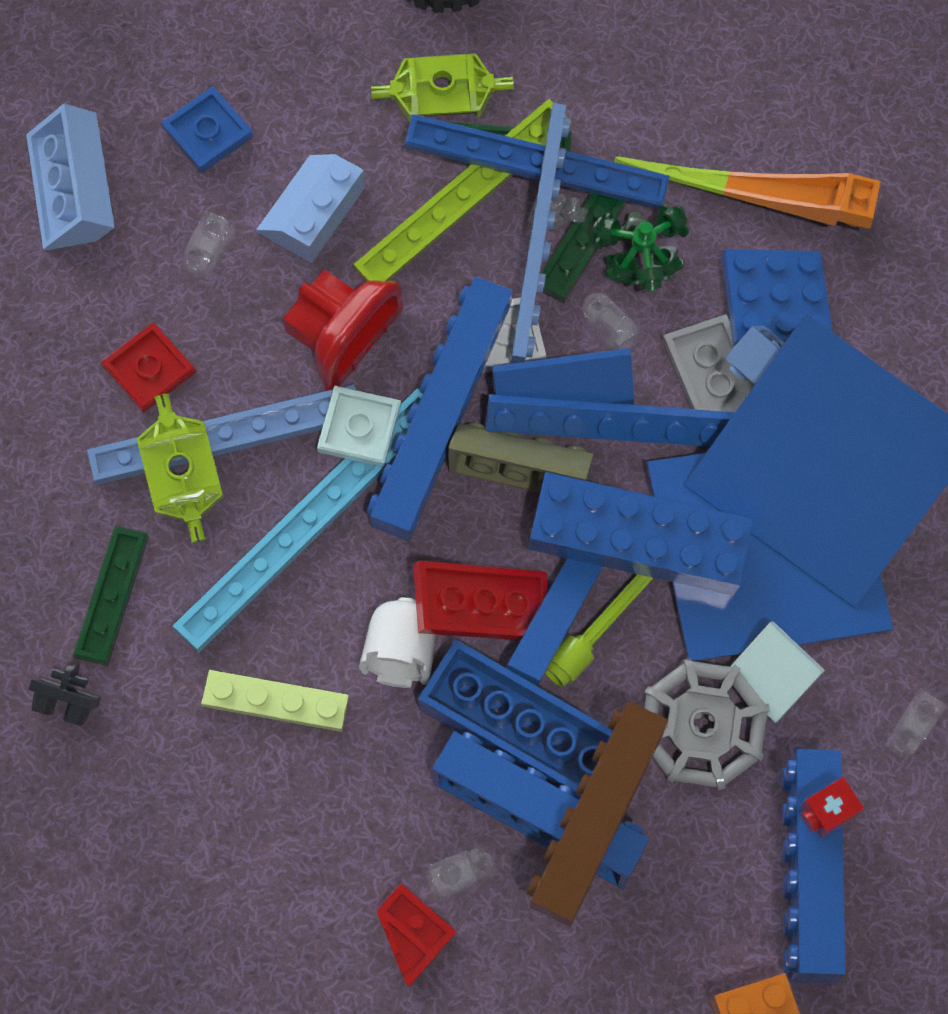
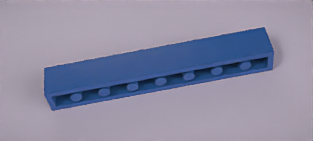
[367,276,513,542]

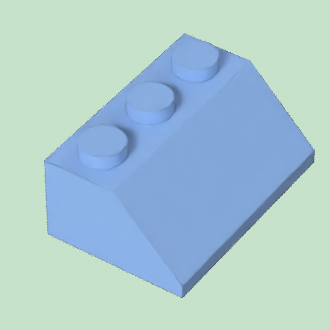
[256,154,365,263]

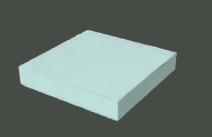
[317,386,401,467]
[730,621,825,723]

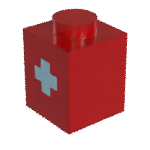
[800,777,864,839]

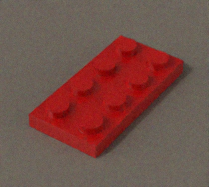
[413,561,548,641]

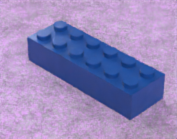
[528,472,753,596]
[418,639,613,800]
[432,731,649,890]
[781,749,845,985]

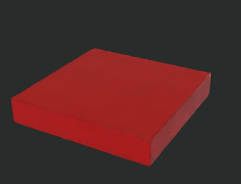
[100,322,197,413]

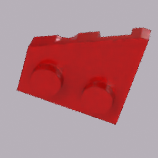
[377,883,457,988]

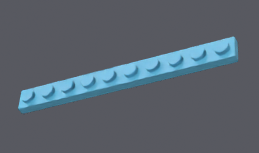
[173,388,423,653]

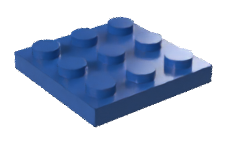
[721,249,833,346]

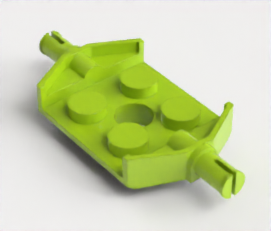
[371,54,514,122]
[137,394,224,543]

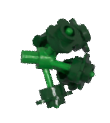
[593,204,689,293]

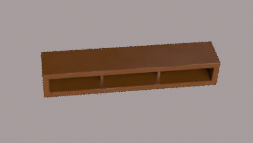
[527,701,669,928]

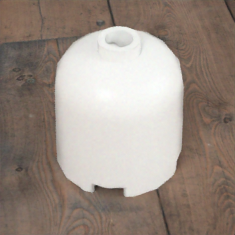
[359,597,436,688]

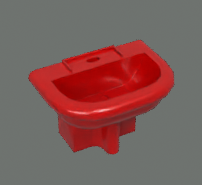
[283,269,403,391]

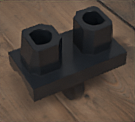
[28,662,101,726]

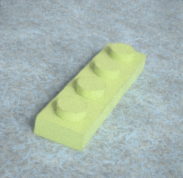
[201,670,349,732]

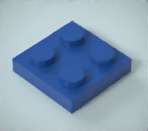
[161,86,253,173]

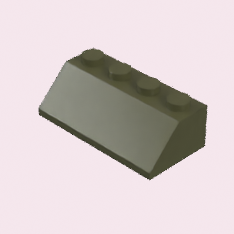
[449,423,593,493]

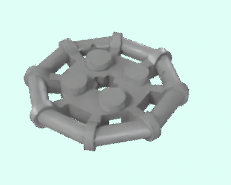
[644,658,770,791]

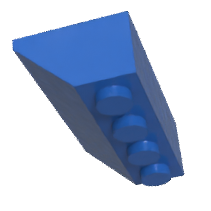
[492,348,634,405]

